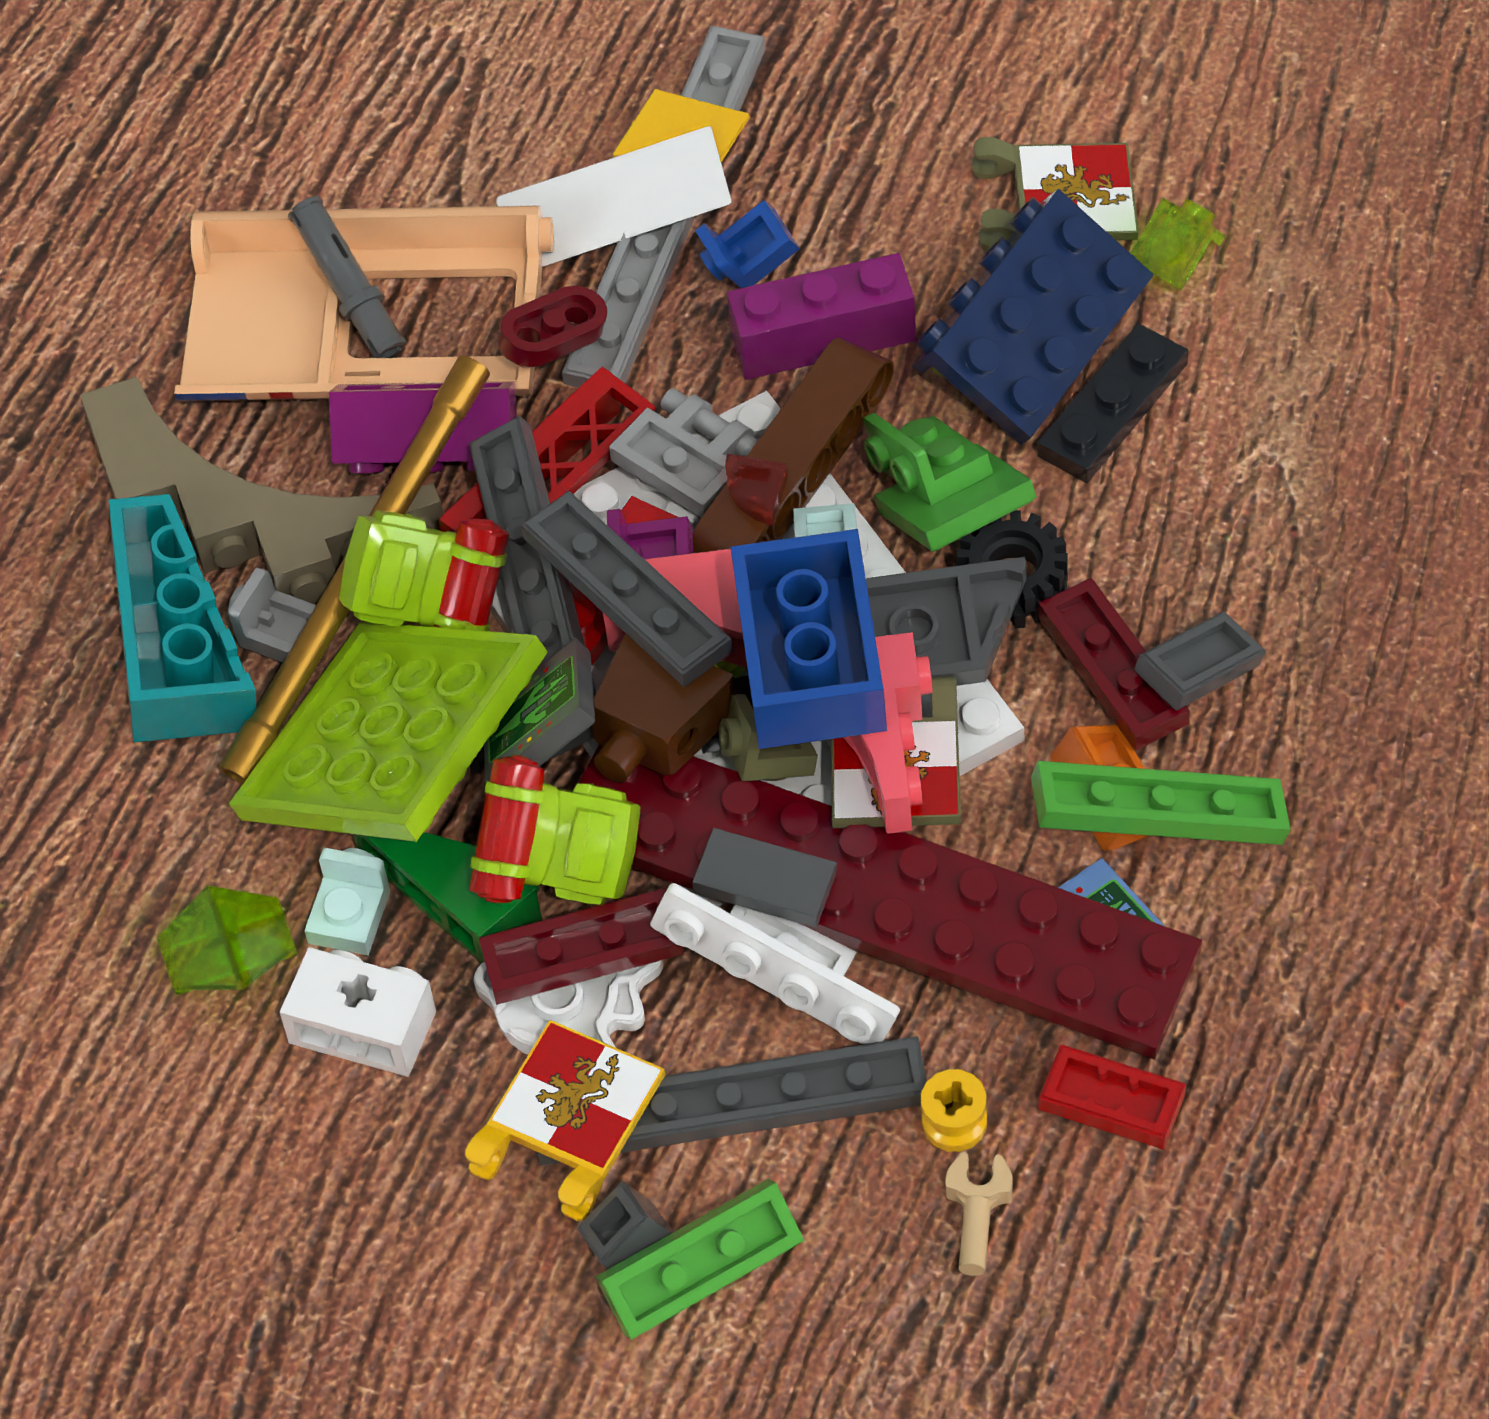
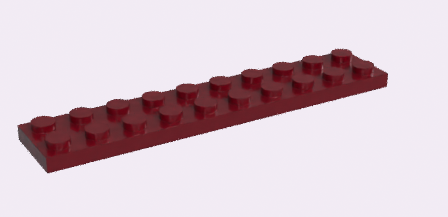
[579,745,1202,1060]

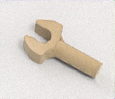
[945,1152,1013,1276]

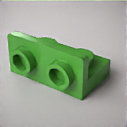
[863,412,994,506]

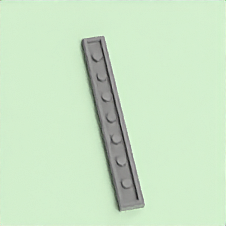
[562,26,765,388]

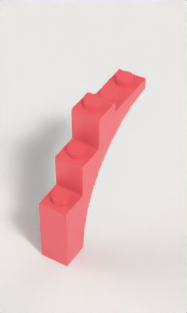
[603,549,933,834]

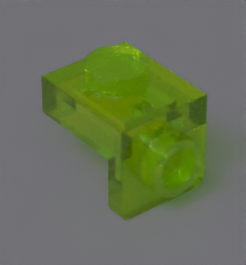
[1131,198,1225,291]

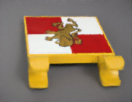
[465,1020,665,1221]

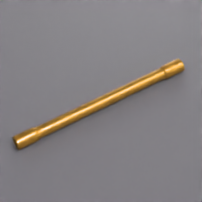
[218,355,490,784]

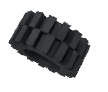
[956,510,1068,629]

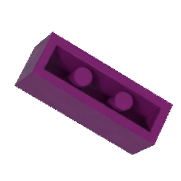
[727,253,916,380]
[329,381,517,473]

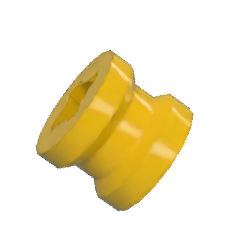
[921,1069,987,1152]

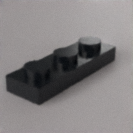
[1037,323,1188,483]

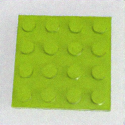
[229,621,548,842]

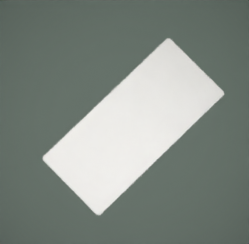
[496,126,731,267]

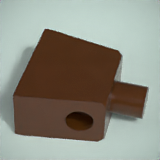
[592,634,735,783]

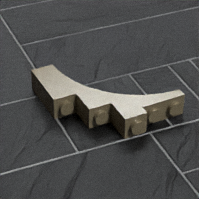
[80,377,443,604]

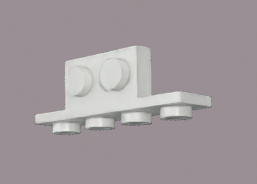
[650,883,900,1045]

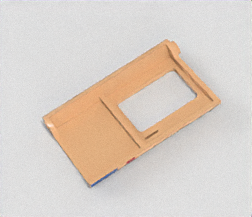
[174,205,554,401]

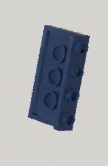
[912,188,1154,445]

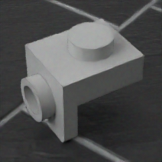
[228,567,316,662]

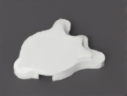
[474,960,663,1055]

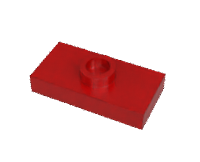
[1038,1044,1186,1150]

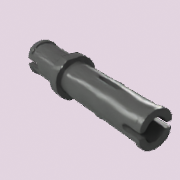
[288,196,407,358]

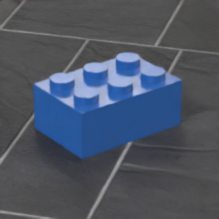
[731,529,887,749]

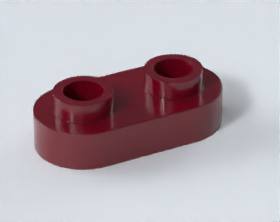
[497,286,608,367]

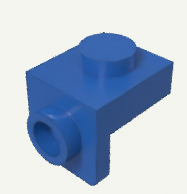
[695,200,800,288]

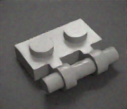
[609,388,758,518]

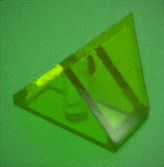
[157,885,298,996]

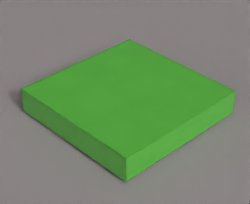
[874,444,1037,552]

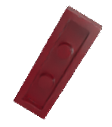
[1038,577,1190,751]
[478,888,684,1005]

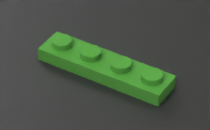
[1031,761,1291,845]

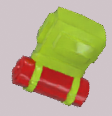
[339,510,509,631]
[469,754,641,905]

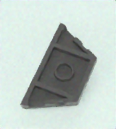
[866,557,1027,686]

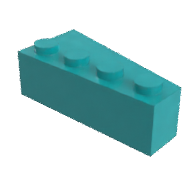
[109,494,257,743]

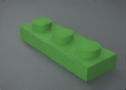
[595,1179,805,1340]

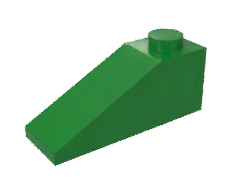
[354,832,542,964]

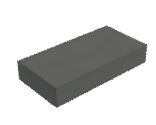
[1134,611,1266,711]
[693,828,837,928]

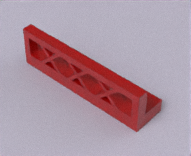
[439,366,656,532]

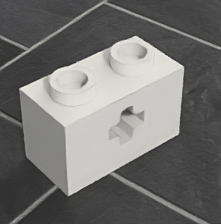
[280,947,436,1077]

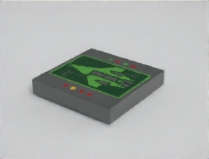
[484,638,595,782]

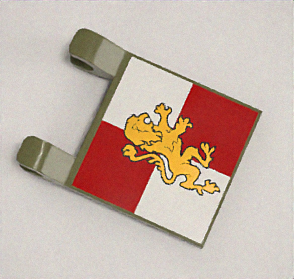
[972,137,1139,251]
[831,676,961,828]

